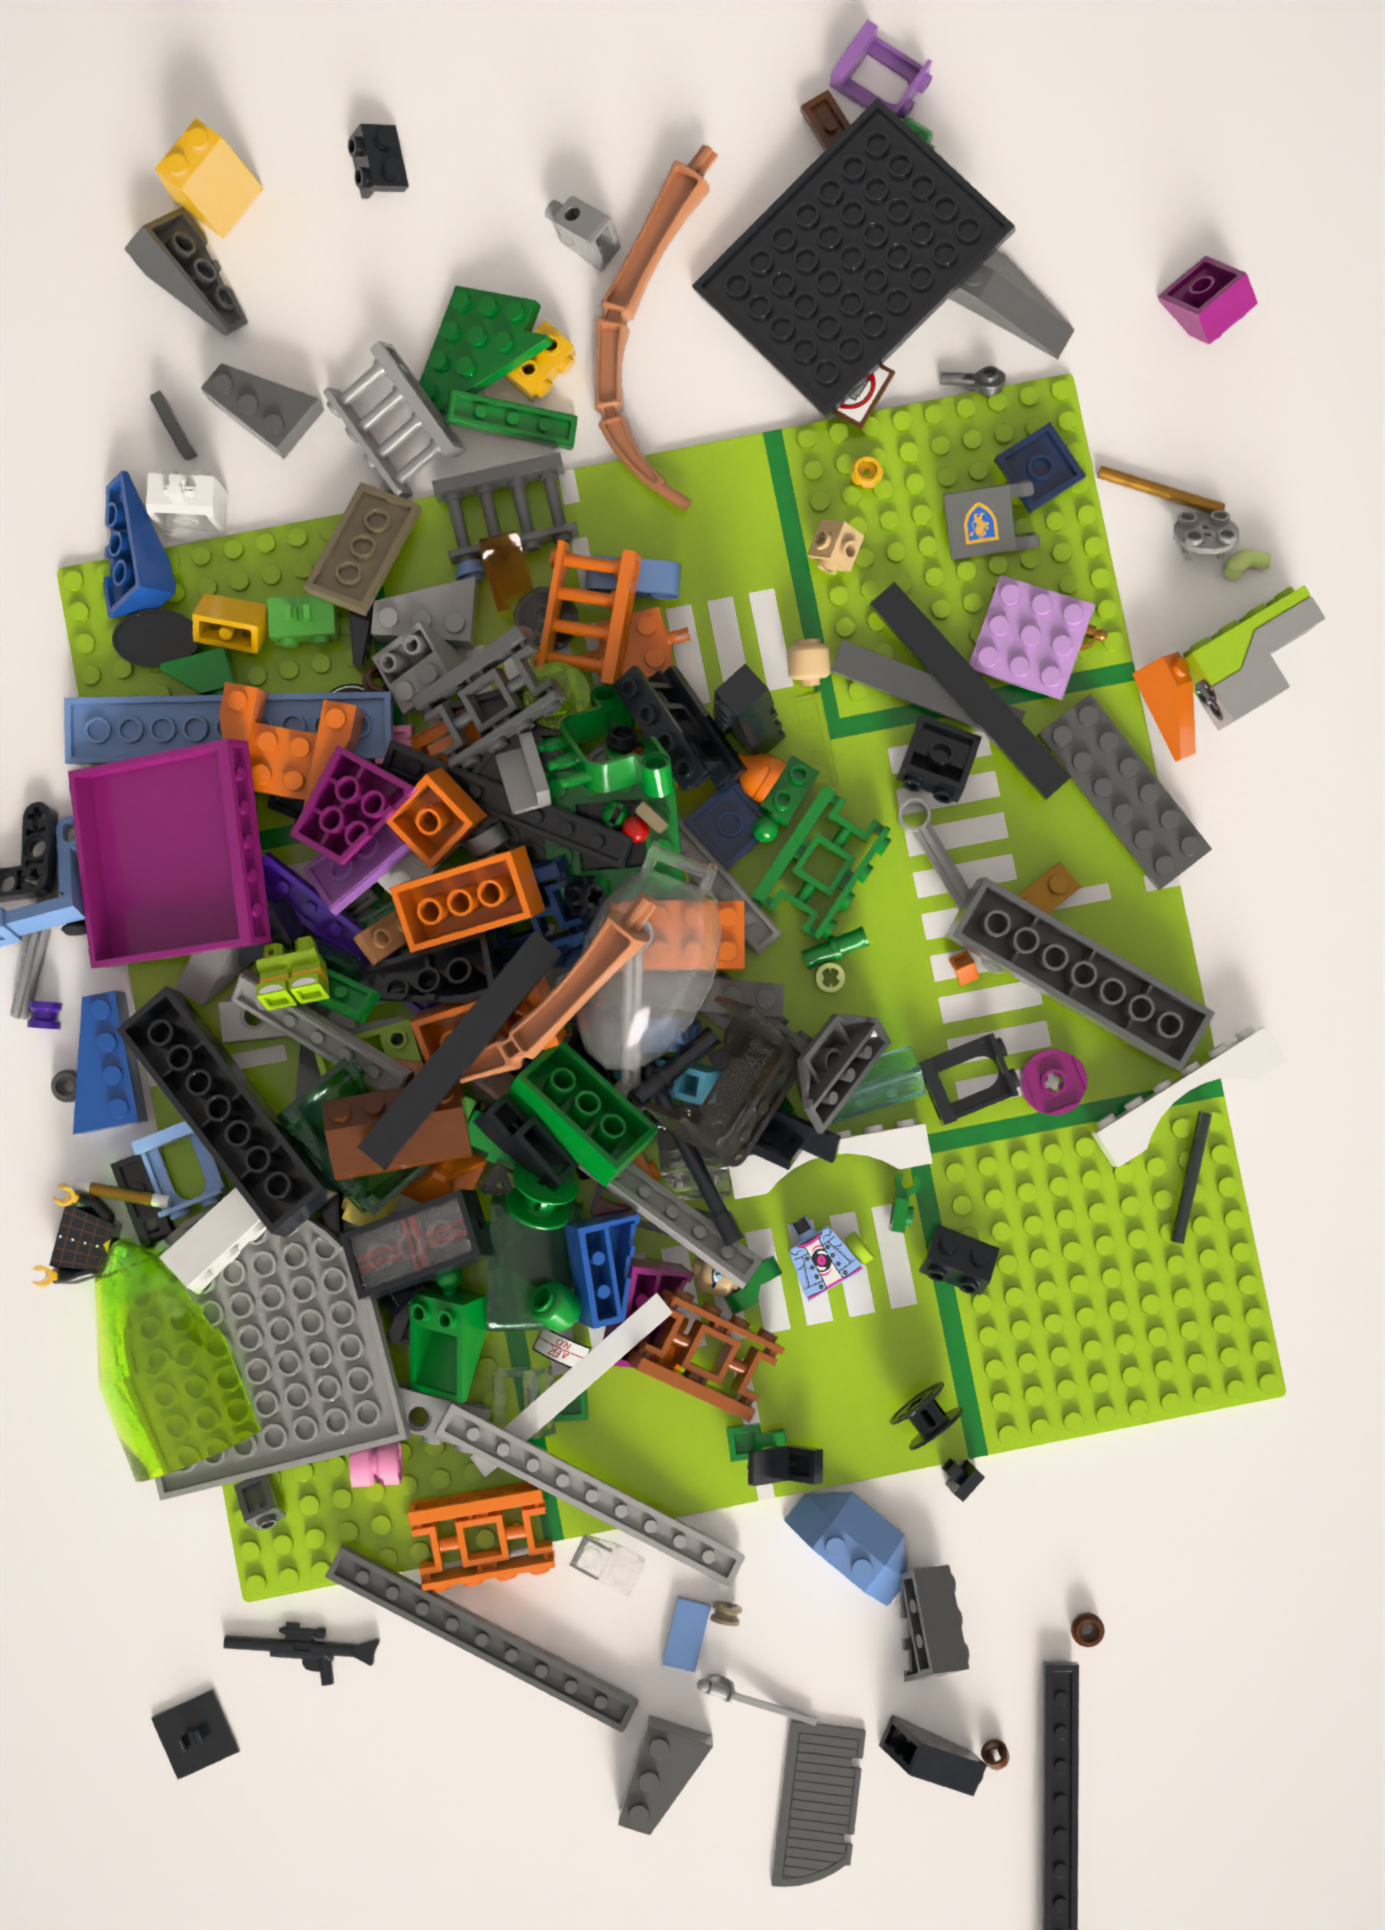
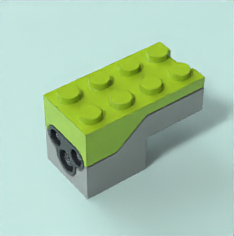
[1183,585,1326,732]

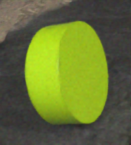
[844,1231,875,1265]

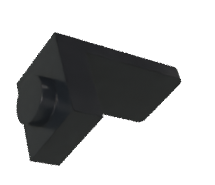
[747,1445,823,1486]

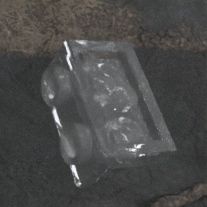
[660,1145,731,1200]

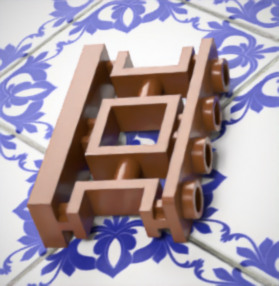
[626,1288,785,1422]

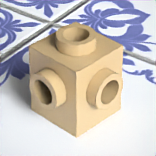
[807,519,864,574]

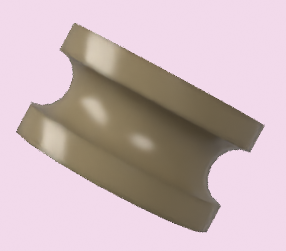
[710,1601,742,1626]

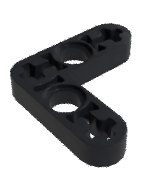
[0,802,58,902]

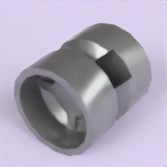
[463,821,516,859]

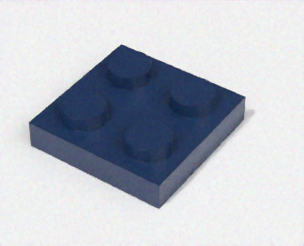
[994,422,1086,514]
[683,781,766,871]

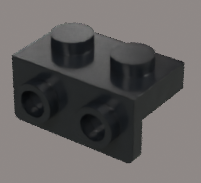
[348,123,409,199]
[919,1224,1000,1295]

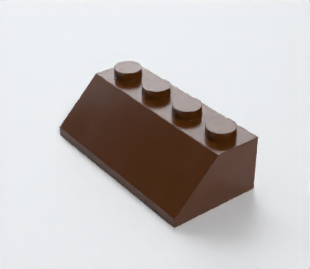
[322,1080,473,1181]

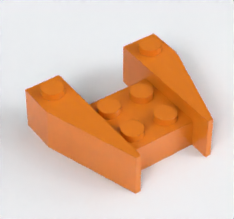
[219,682,365,808]

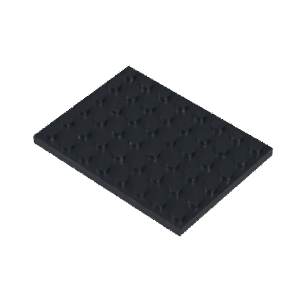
[692,98,1016,419]

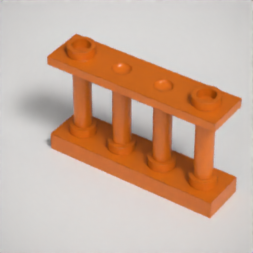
[533,540,642,686]

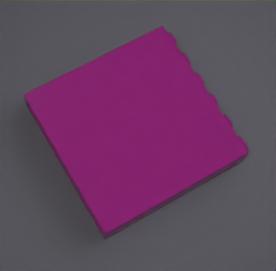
[68,739,272,968]

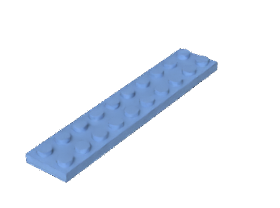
[64,691,394,765]

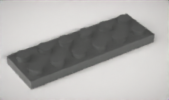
[1037,694,1212,890]

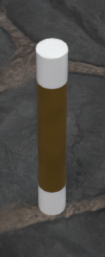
[73,1179,172,1209]

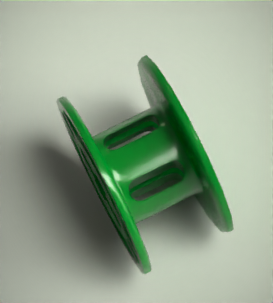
[506,1164,579,1230]

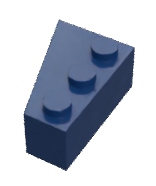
[564,1209,641,1329]

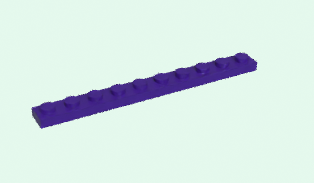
[262,852,532,1077]

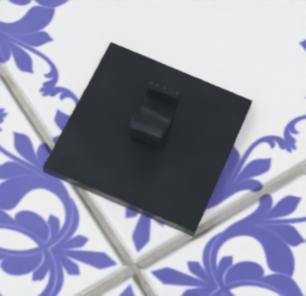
[151,1689,240,1780]

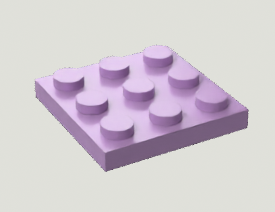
[969,575,1095,700]

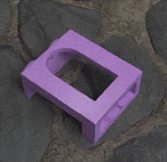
[830,19,933,120]

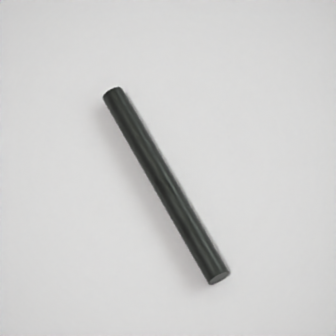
[1171,1111,1212,1244]

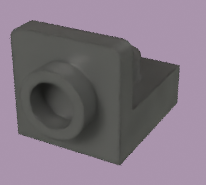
[234,1474,286,1530]

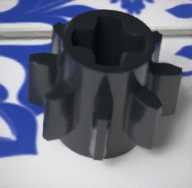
[564,875,605,916]

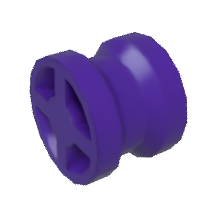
[27,1001,63,1029]

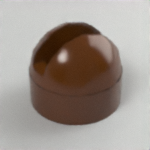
[981,1739,1010,1771]

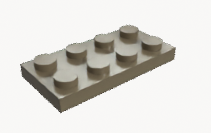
[304,482,421,616]

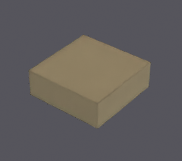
[635,801,671,833]

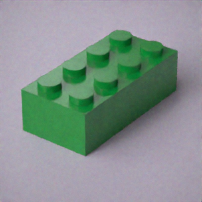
[507,1040,659,1187]

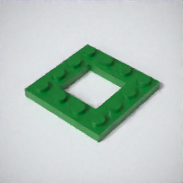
[545,770,685,906]

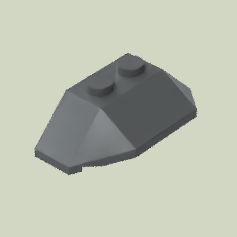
[796,1014,891,1134]

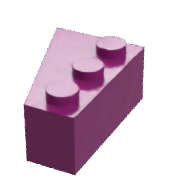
[603,1258,695,1368]

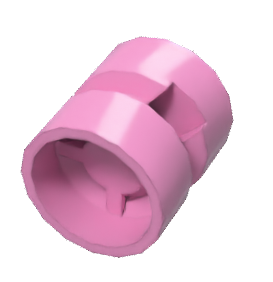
[349,1441,403,1487]

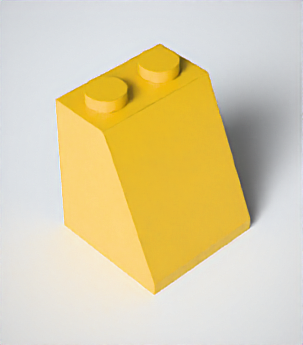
[155,118,263,239]

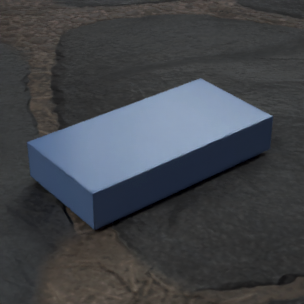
[662,1596,711,1673]

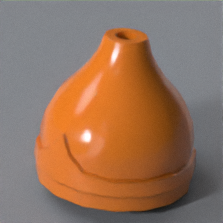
[738,753,787,805]

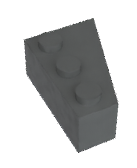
[618,1715,713,1835]

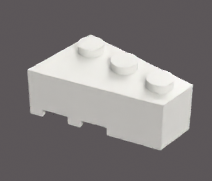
[159,1187,266,1294]

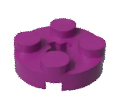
[1019,1049,1088,1115]

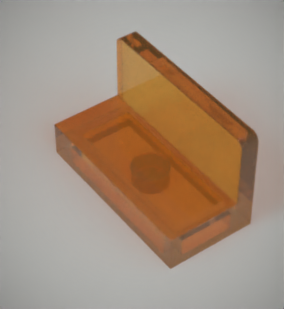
[479,531,533,612]

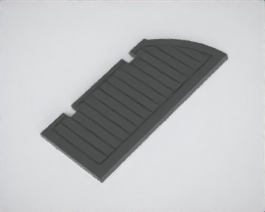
[771,1720,866,1887]

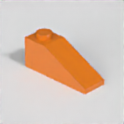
[1132,652,1196,762]

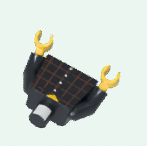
[32,1183,136,1287]

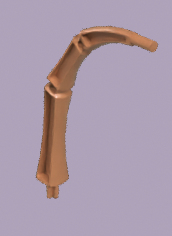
[594,145,718,512]
[390,892,658,1086]

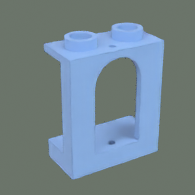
[131,1121,229,1221]

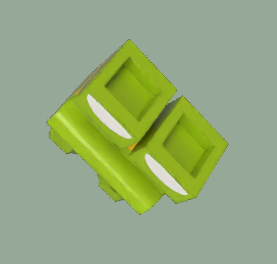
[256,936,330,1011]

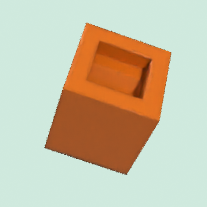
[948,950,980,986]

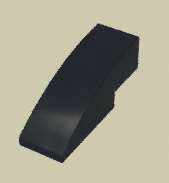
[473,1093,579,1188]

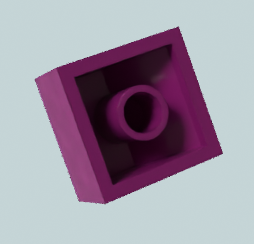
[1157,256,1258,345]

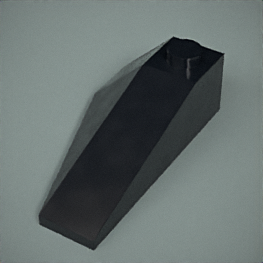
[360,931,504,1004]

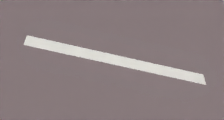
[470,1293,673,1477]

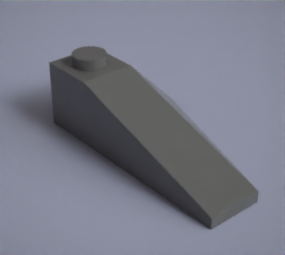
[949,250,1075,359]

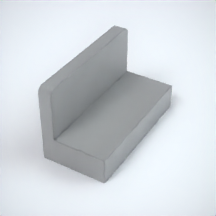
[495,731,552,815]

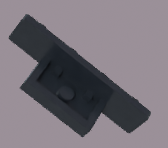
[714,1083,841,1170]

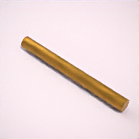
[1097,465,1225,513]

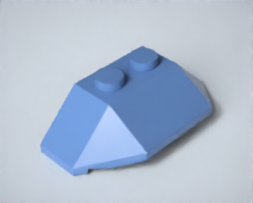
[784,1491,908,1606]

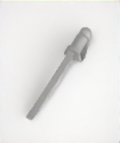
[697,1674,817,1726]

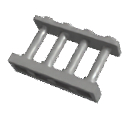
[323,341,466,498]

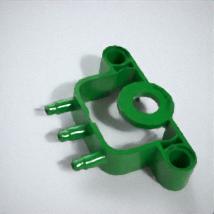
[536,685,674,798]

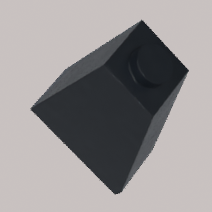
[878,1715,987,1797]

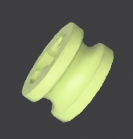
[815,963,845,993]

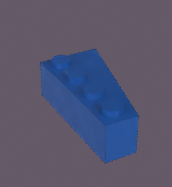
[73,991,148,1134]

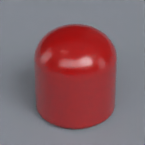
[622,816,651,843]

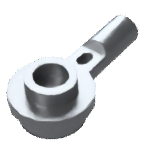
[940,366,1006,396]

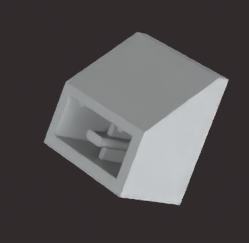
[372,621,463,714]

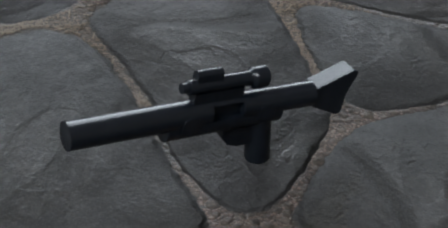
[223,1622,381,1686]

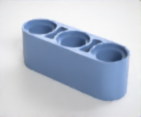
[584,556,681,600]

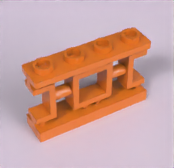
[407,1482,556,1593]

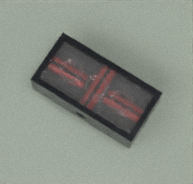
[339,1189,496,1300]

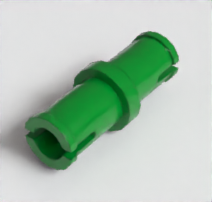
[801,926,870,970]

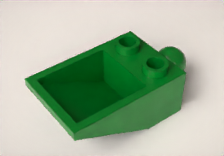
[410,1269,488,1403]

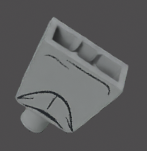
[544,196,621,272]

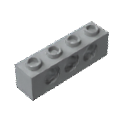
[218,995,360,1044]
[397,1382,493,1454]

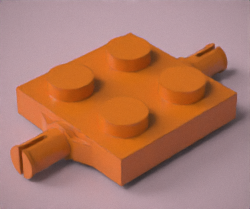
[580,606,691,678]

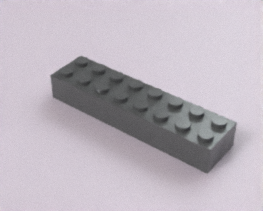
[945,877,1215,1071]

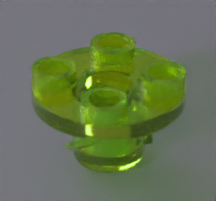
[523,661,590,729]

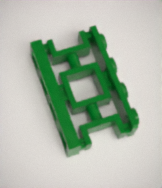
[751,785,892,941]

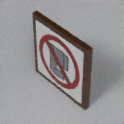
[833,364,896,429]

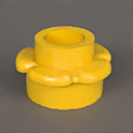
[851,456,883,489]

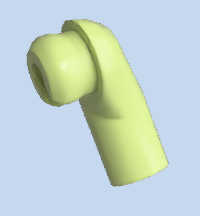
[1224,549,1271,580]

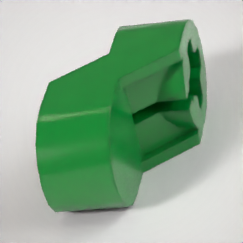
[724,1255,782,1315]

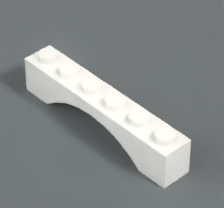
[1091,1025,1287,1167]
[727,1118,932,1199]

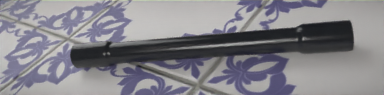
[641,1057,744,1246]

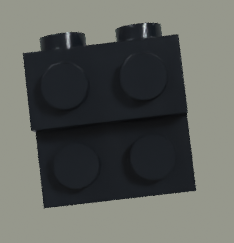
[896,714,982,804]

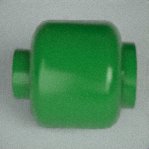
[531,1281,582,1332]

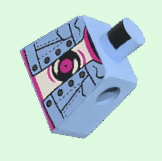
[787,1215,864,1301]

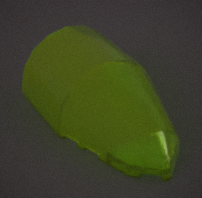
[95,1237,261,1483]

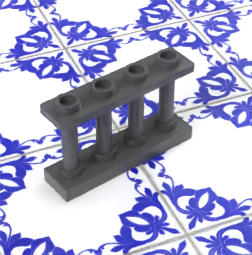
[432,452,579,565]

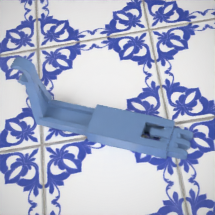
[0,816,85,947]

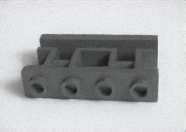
[410,625,568,771]

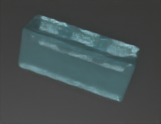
[831,1046,926,1124]

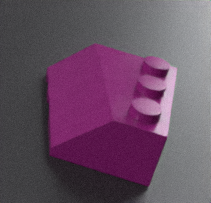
[290,745,418,866]

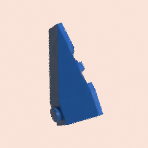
[104,470,176,618]

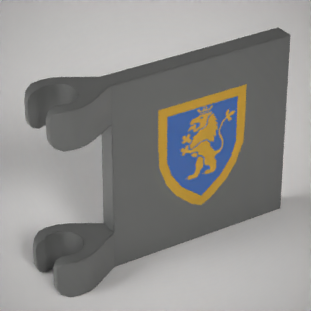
[943,480,1040,560]

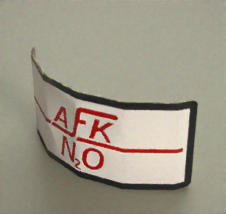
[532,1325,591,1368]

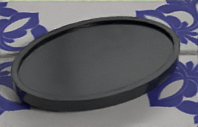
[112,609,200,669]

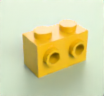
[504,320,576,403]
[192,593,268,654]

